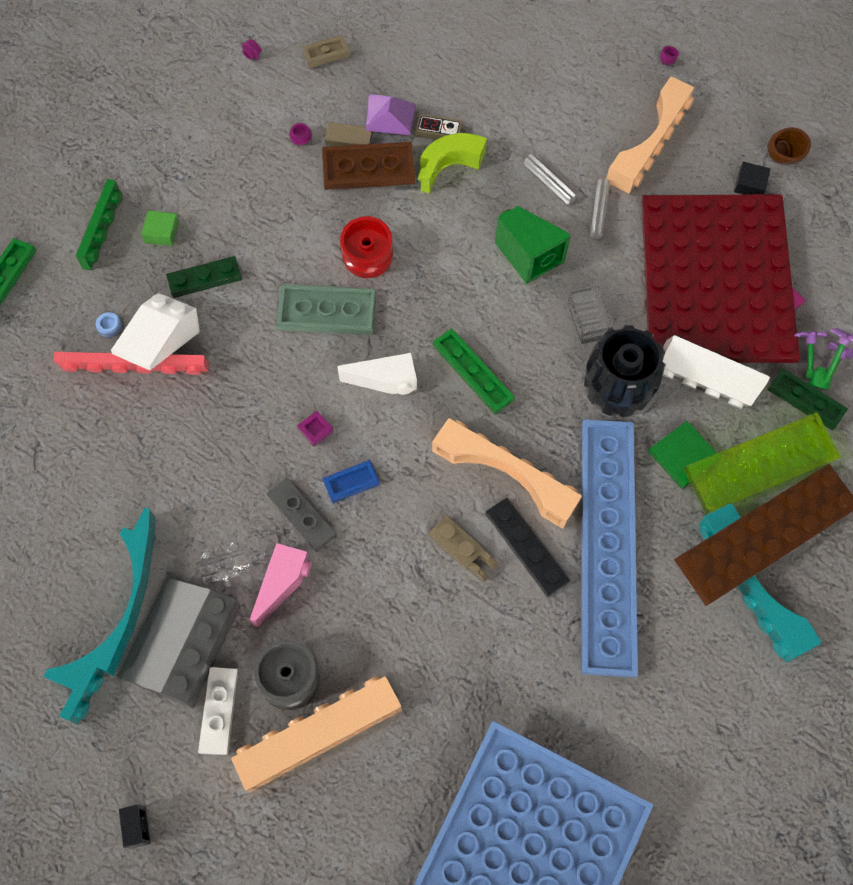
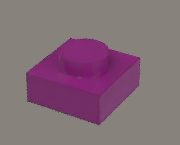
[297,411,333,447]

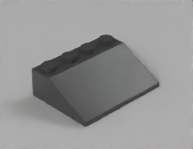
[117,577,240,709]

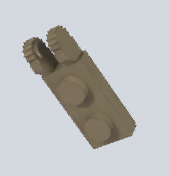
[428,515,499,582]

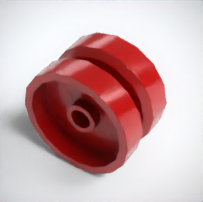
[340,216,393,278]

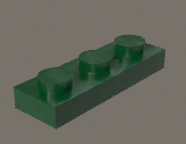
[166,256,242,298]
[768,368,848,431]

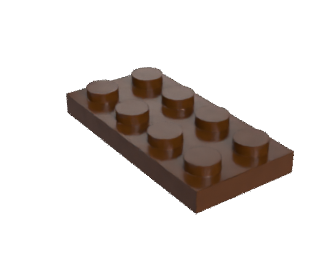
[322,142,415,190]

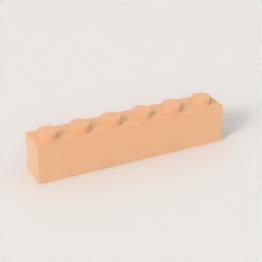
[231,676,402,793]

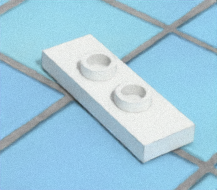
[198,667,239,756]

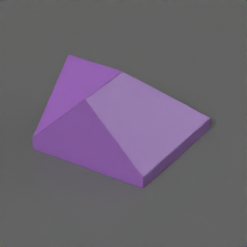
[366,94,416,135]

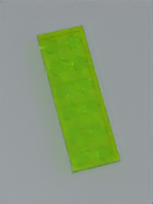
[683,412,841,515]

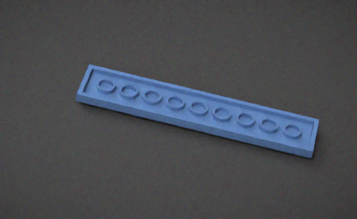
[581,419,638,678]

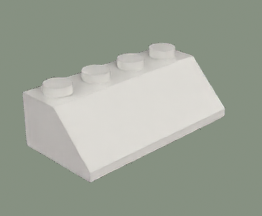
[663,335,770,409]

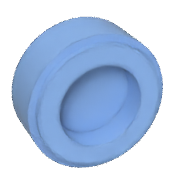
[96,312,122,338]

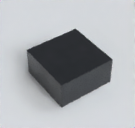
[734,161,771,195]
[119,805,151,849]

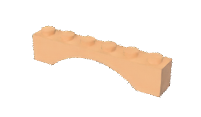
[606,77,694,194]
[432,418,582,529]

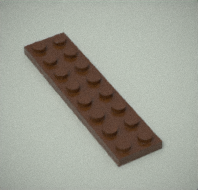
[674,464,853,606]

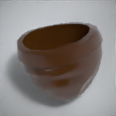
[767,127,811,165]

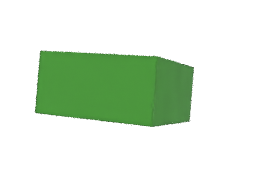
[141,210,179,246]

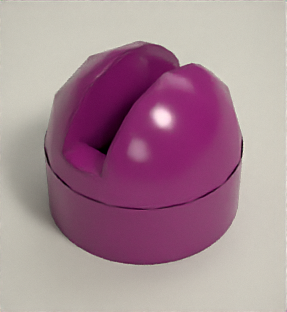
[660,46,679,66]

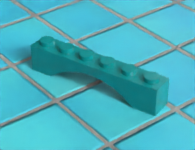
[698,503,822,663]

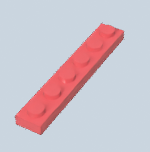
[54,352,209,375]

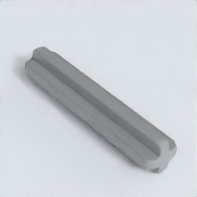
[524,154,577,205]
[590,178,610,240]

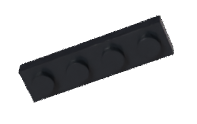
[485,497,570,598]

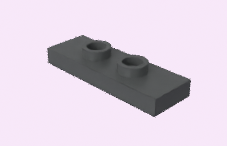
[267,478,337,552]

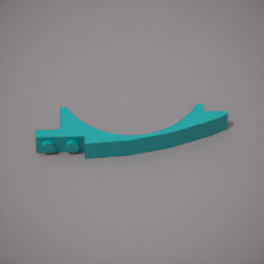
[43,508,156,725]

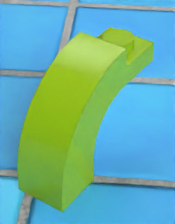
[418,133,487,193]

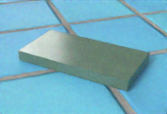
[276,284,376,335]

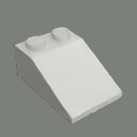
[111,293,200,370]

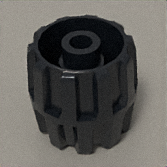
[584,325,666,417]

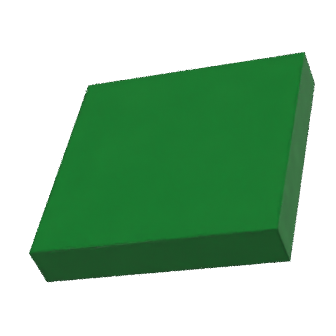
[648,421,721,489]

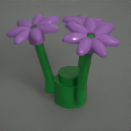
[795,328,853,390]

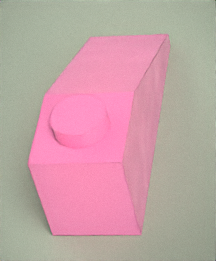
[250,543,312,627]

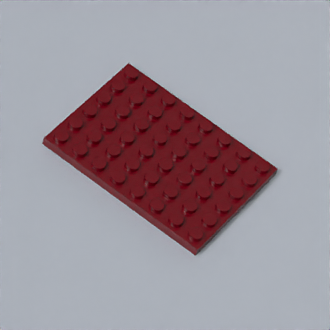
[641,194,800,363]

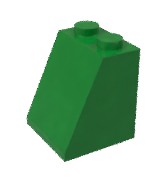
[495,206,571,284]

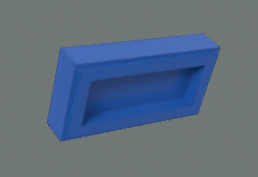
[322,460,380,504]

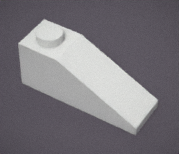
[337,353,417,395]

